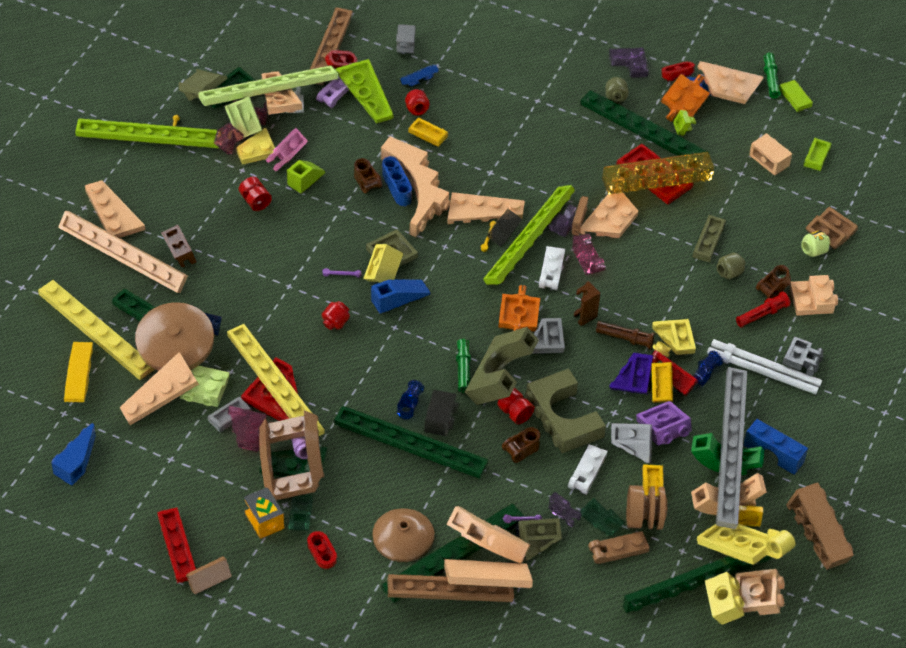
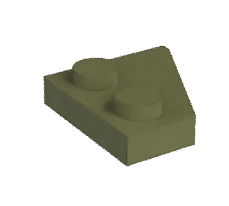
[518,518,562,561]

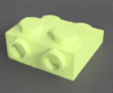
[180,365,230,407]

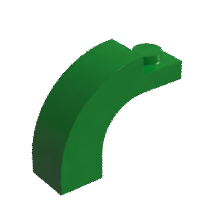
[691,433,764,475]

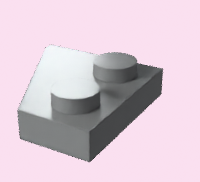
[532,318,565,354]
[611,423,652,463]

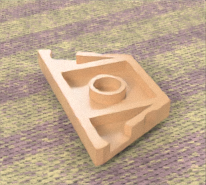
[698,61,763,104]
[579,185,638,238]

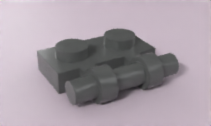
[782,336,824,376]

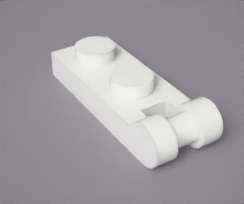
[539,246,565,291]
[568,444,607,495]

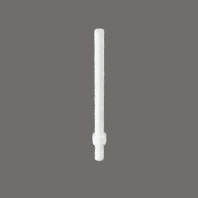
[711,339,822,387]
[707,347,819,395]

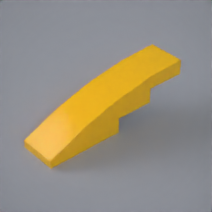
[64,342,93,402]

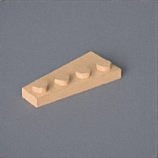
[261,71,302,115]
[85,180,145,238]
[447,192,525,224]
[120,352,199,425]

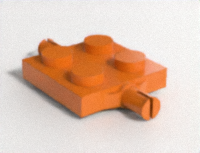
[661,74,710,121]
[498,285,540,332]

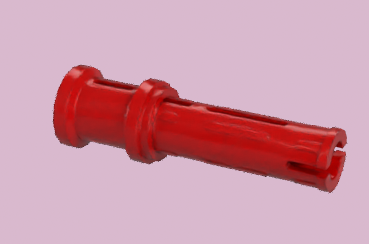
[736,291,790,328]

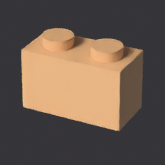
[749,133,792,175]

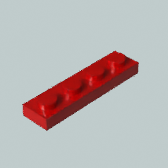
[157,507,196,583]

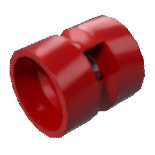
[239,177,272,211]
[497,388,535,425]

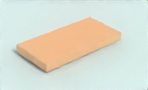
[444,559,533,588]

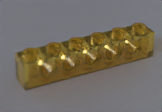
[602,152,714,195]

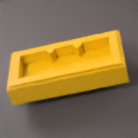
[408,118,448,147]
[652,362,673,403]
[642,465,664,496]
[738,505,763,527]

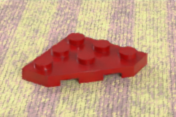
[241,357,298,421]

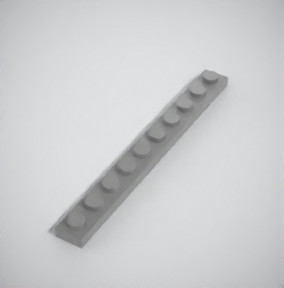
[716,367,747,529]

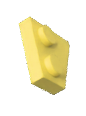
[652,319,696,355]

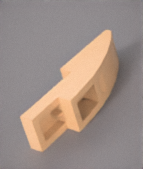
[447,506,530,563]

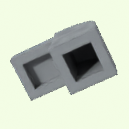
[396,25,416,53]

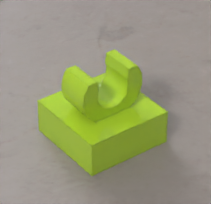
[673,110,696,136]

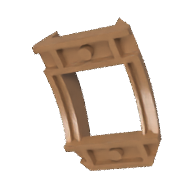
[259,410,324,500]

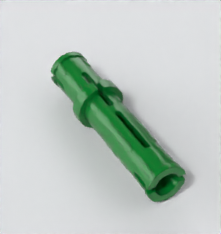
[763,53,781,98]
[456,339,471,393]

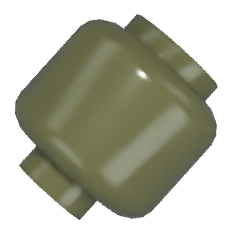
[605,77,629,103]
[717,252,745,279]

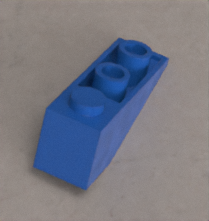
[371,280,430,314]
[51,423,96,486]

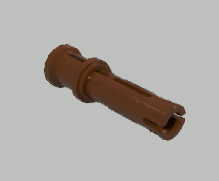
[596,321,655,349]

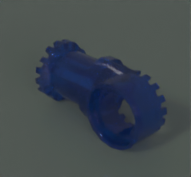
[693,350,723,386]
[397,379,425,419]

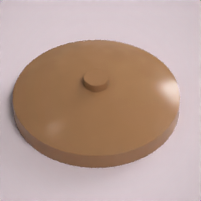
[135,303,214,371]

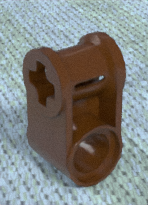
[354,158,383,194]
[756,265,791,299]
[502,427,540,463]

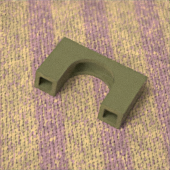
[465,327,539,405]
[525,369,606,453]

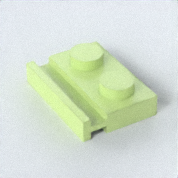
[225,97,263,140]

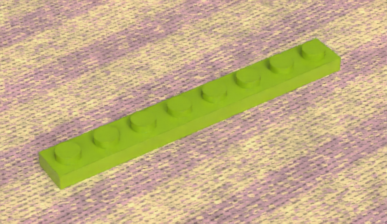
[75,118,221,148]
[483,185,575,285]

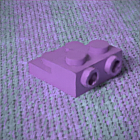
[636,401,692,445]

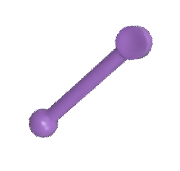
[322,268,362,277]
[503,515,542,523]

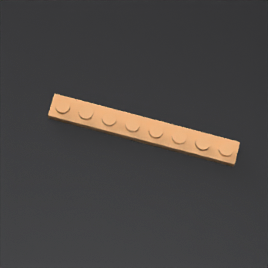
[58,211,188,293]

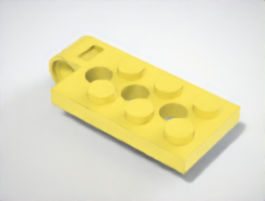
[697,524,795,565]

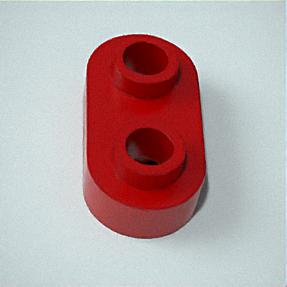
[325,50,357,69]
[662,62,695,81]
[307,531,337,569]

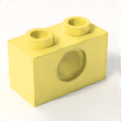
[705,572,744,625]

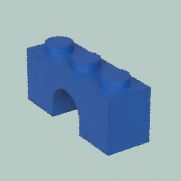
[743,419,808,475]

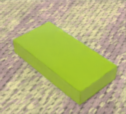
[779,80,813,112]
[804,138,831,171]

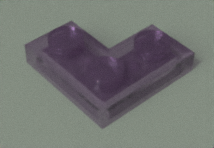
[609,48,648,78]

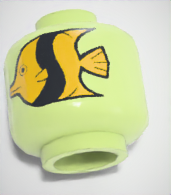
[801,231,830,257]

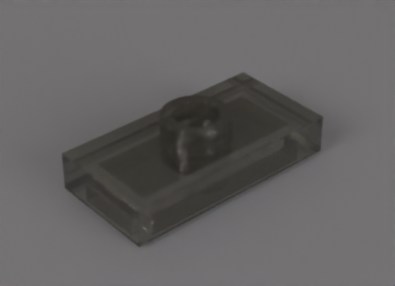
[486,209,522,247]

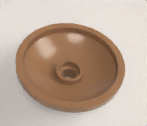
[373,508,434,562]

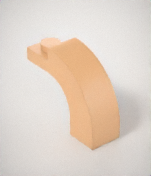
[691,473,767,515]

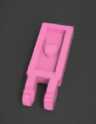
[266,128,308,171]

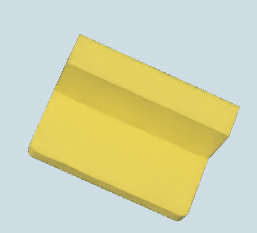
[363,244,403,283]

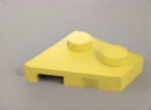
[237,128,277,165]

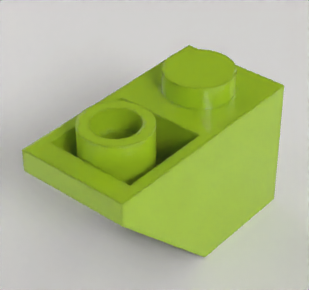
[287,160,325,193]

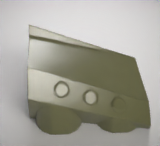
[179,69,227,101]

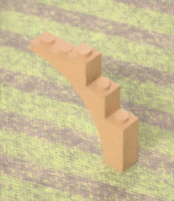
[381,136,450,237]

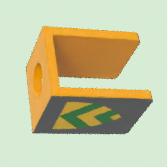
[244,487,284,539]

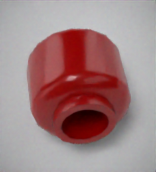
[405,89,430,116]
[322,301,350,330]

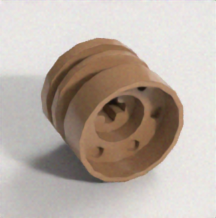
[626,485,667,530]

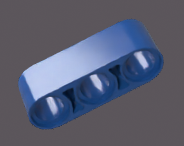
[382,156,412,206]

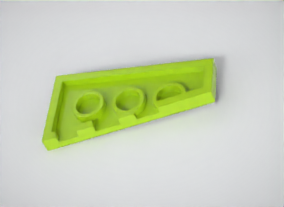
[336,59,393,124]

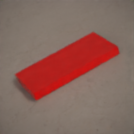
[616,144,694,205]

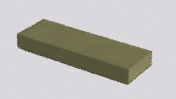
[692,215,726,263]

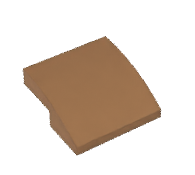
[806,207,858,249]

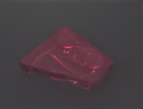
[228,405,266,452]

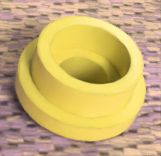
[652,341,671,357]

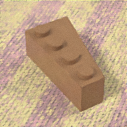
[786,483,853,570]

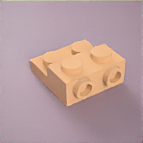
[789,275,838,316]
[736,569,785,615]

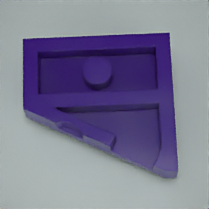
[610,353,653,395]

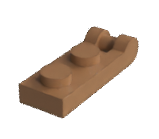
[588,531,649,564]

